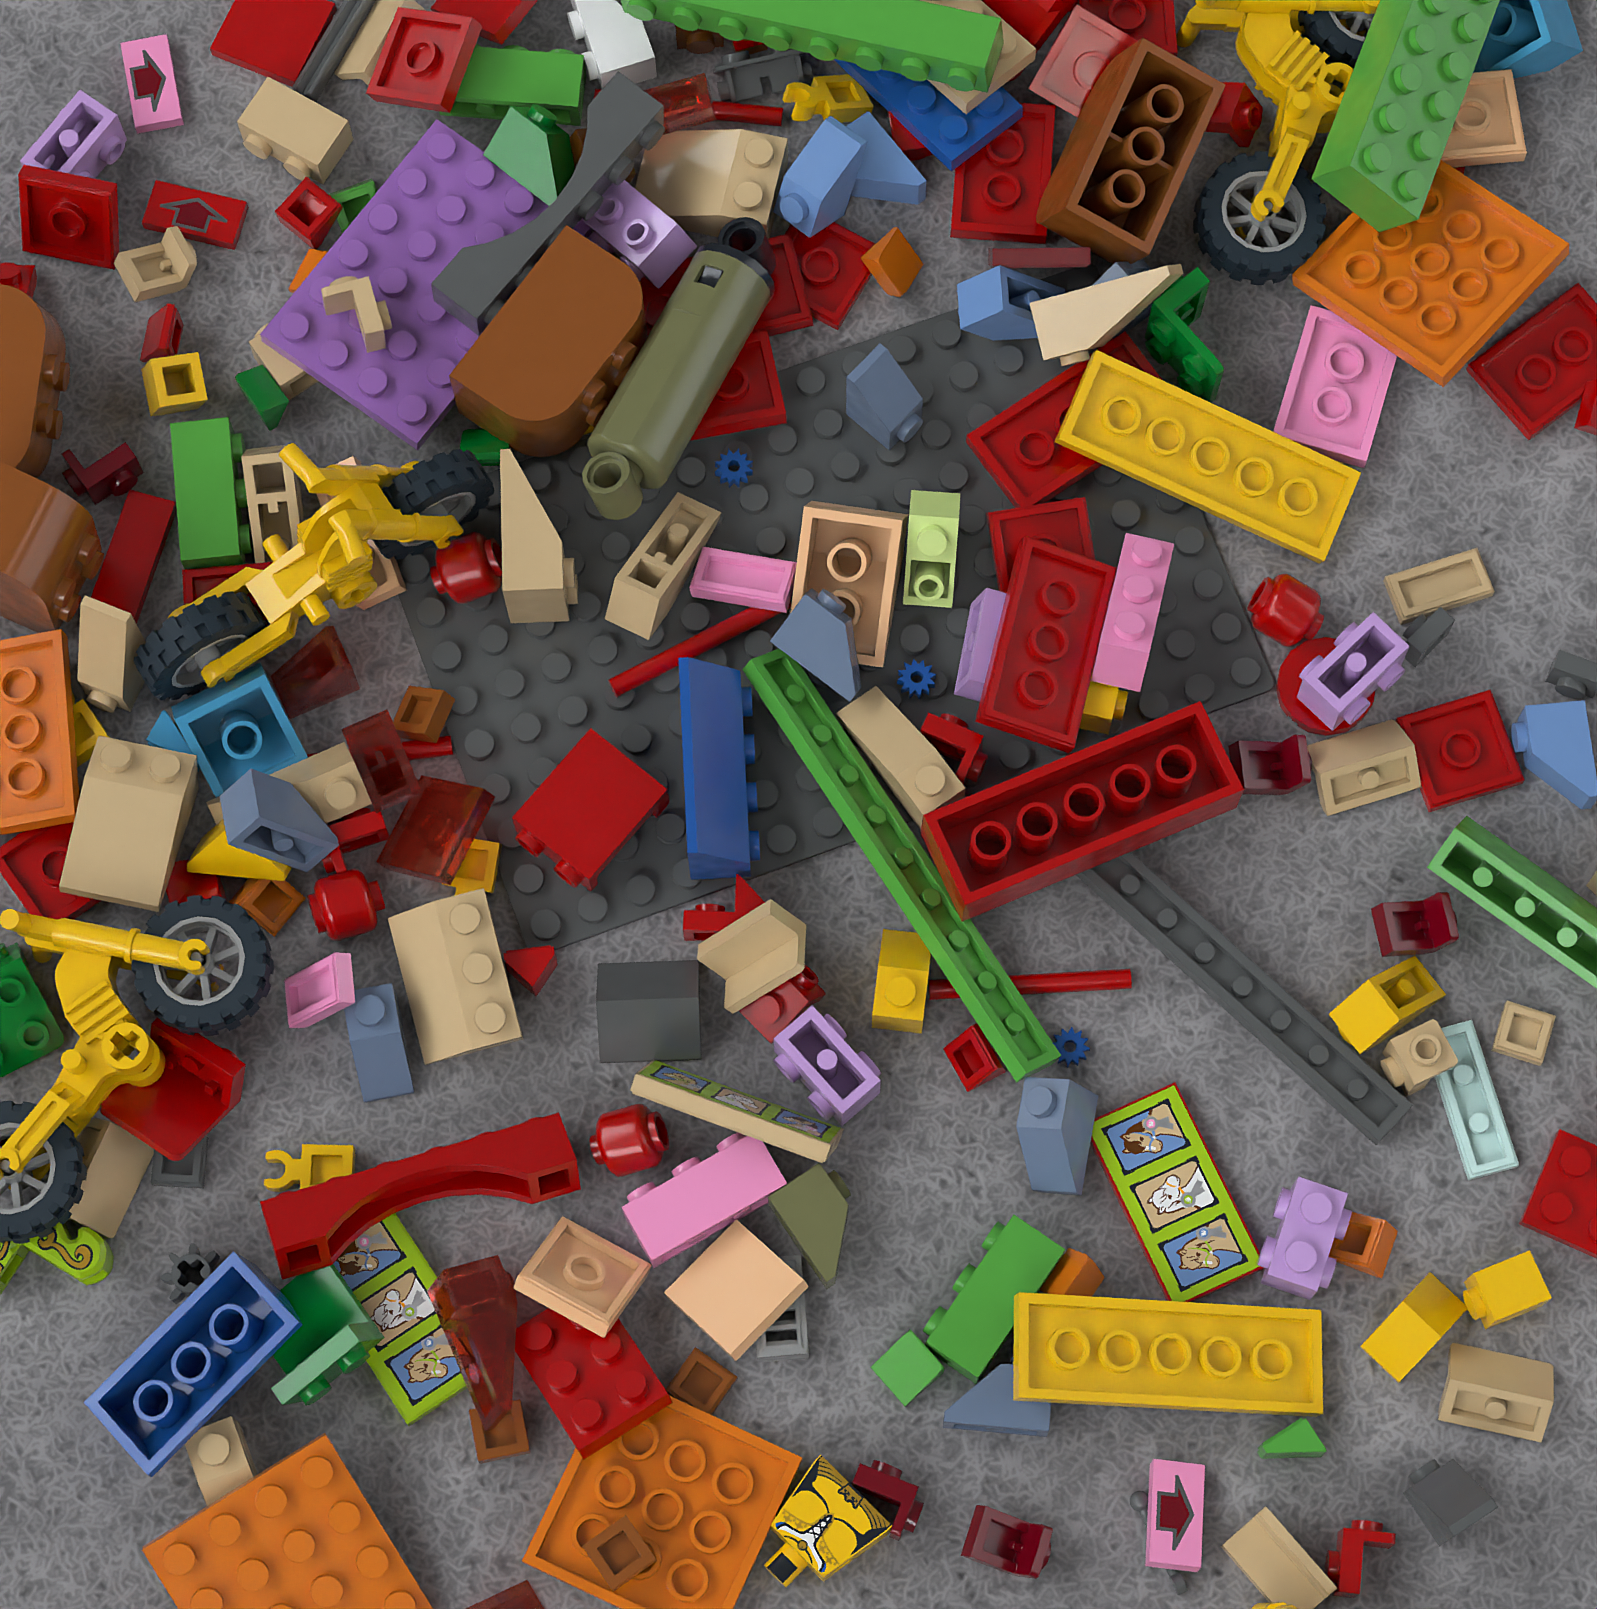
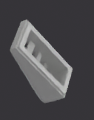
[756,1255,809,1363]

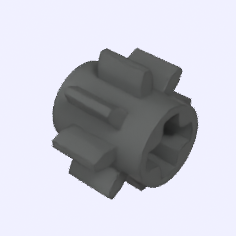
[161,1243,220,1304]

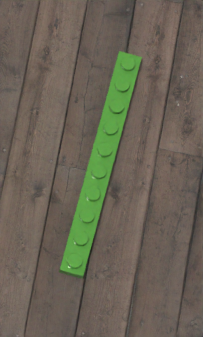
[743,649,1061,1082]

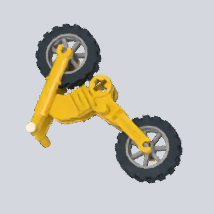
[1176,0,1380,285]
[133,443,494,700]
[0,895,274,1244]

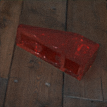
[427,1255,518,1431]

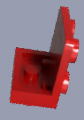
[100,1017,246,1161]

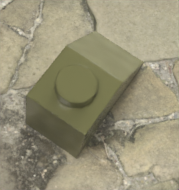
[768,1163,851,1290]

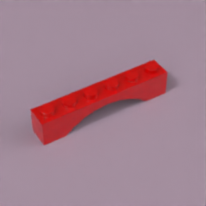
[260,1112,581,1280]

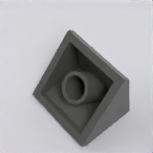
[596,960,701,1063]

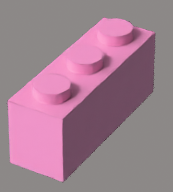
[1091,533,1174,692]
[622,1132,787,1268]

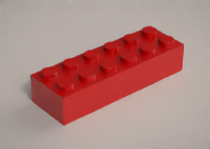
[920,701,1244,922]

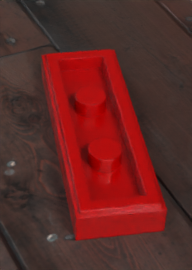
[91,489,177,624]

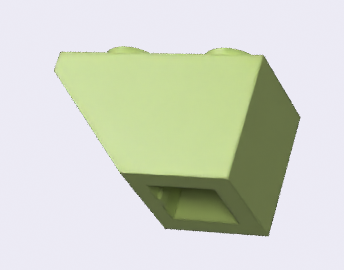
[903,490,960,608]

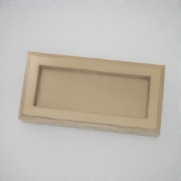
[1383,548,1495,625]

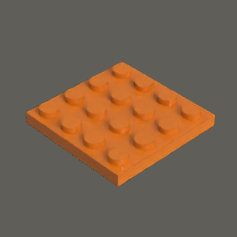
[1292,160,1569,387]
[0,629,80,835]
[522,1395,802,1609]
[142,1433,434,1609]

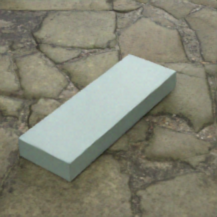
[1435,1020,1519,1181]

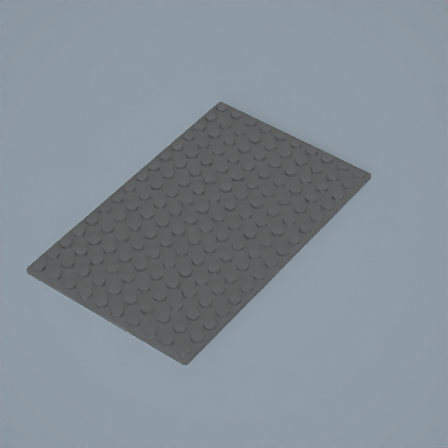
[396,263,1274,950]

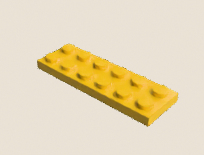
[1055,350,1361,564]
[1013,1292,1323,1417]

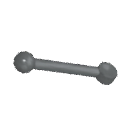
[1130,1491,1188,1595]

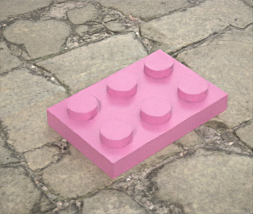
[1273,305,1397,468]

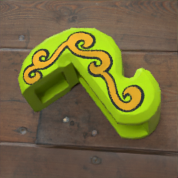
[0,1222,114,1294]

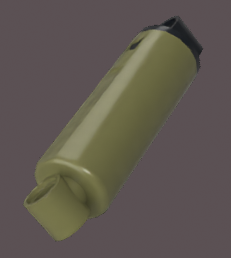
[582,217,776,520]

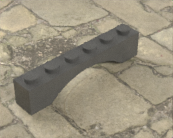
[431,71,665,336]

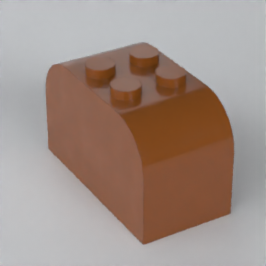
[1036,38,1225,264]
[449,225,648,457]
[0,284,70,478]
[0,461,104,633]

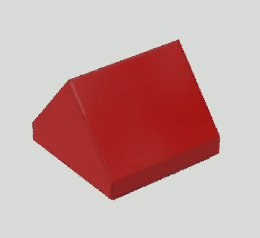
[503,945,558,997]
[943,1023,1007,1092]

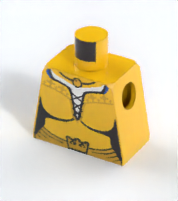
[764,1455,892,1587]

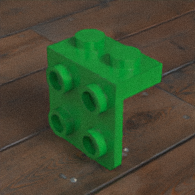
[1144,267,1224,403]
[0,942,64,1078]
[271,1264,385,1406]

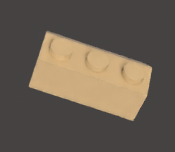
[388,888,523,1065]

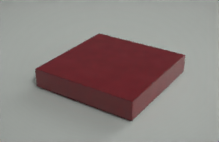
[988,247,1090,268]

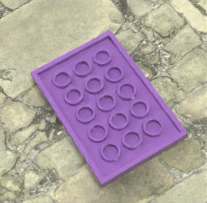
[260,119,591,450]

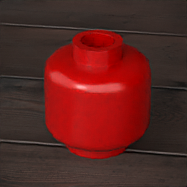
[430,532,502,604]
[1247,574,1324,647]
[307,869,385,941]
[589,1104,669,1177]

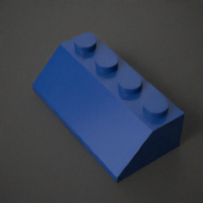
[678,657,760,880]
[84,1251,303,1477]

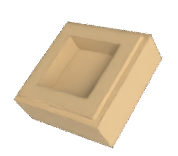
[1491,1001,1556,1066]

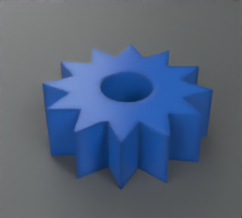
[715,448,753,488]
[897,658,936,700]
[1053,1027,1090,1068]

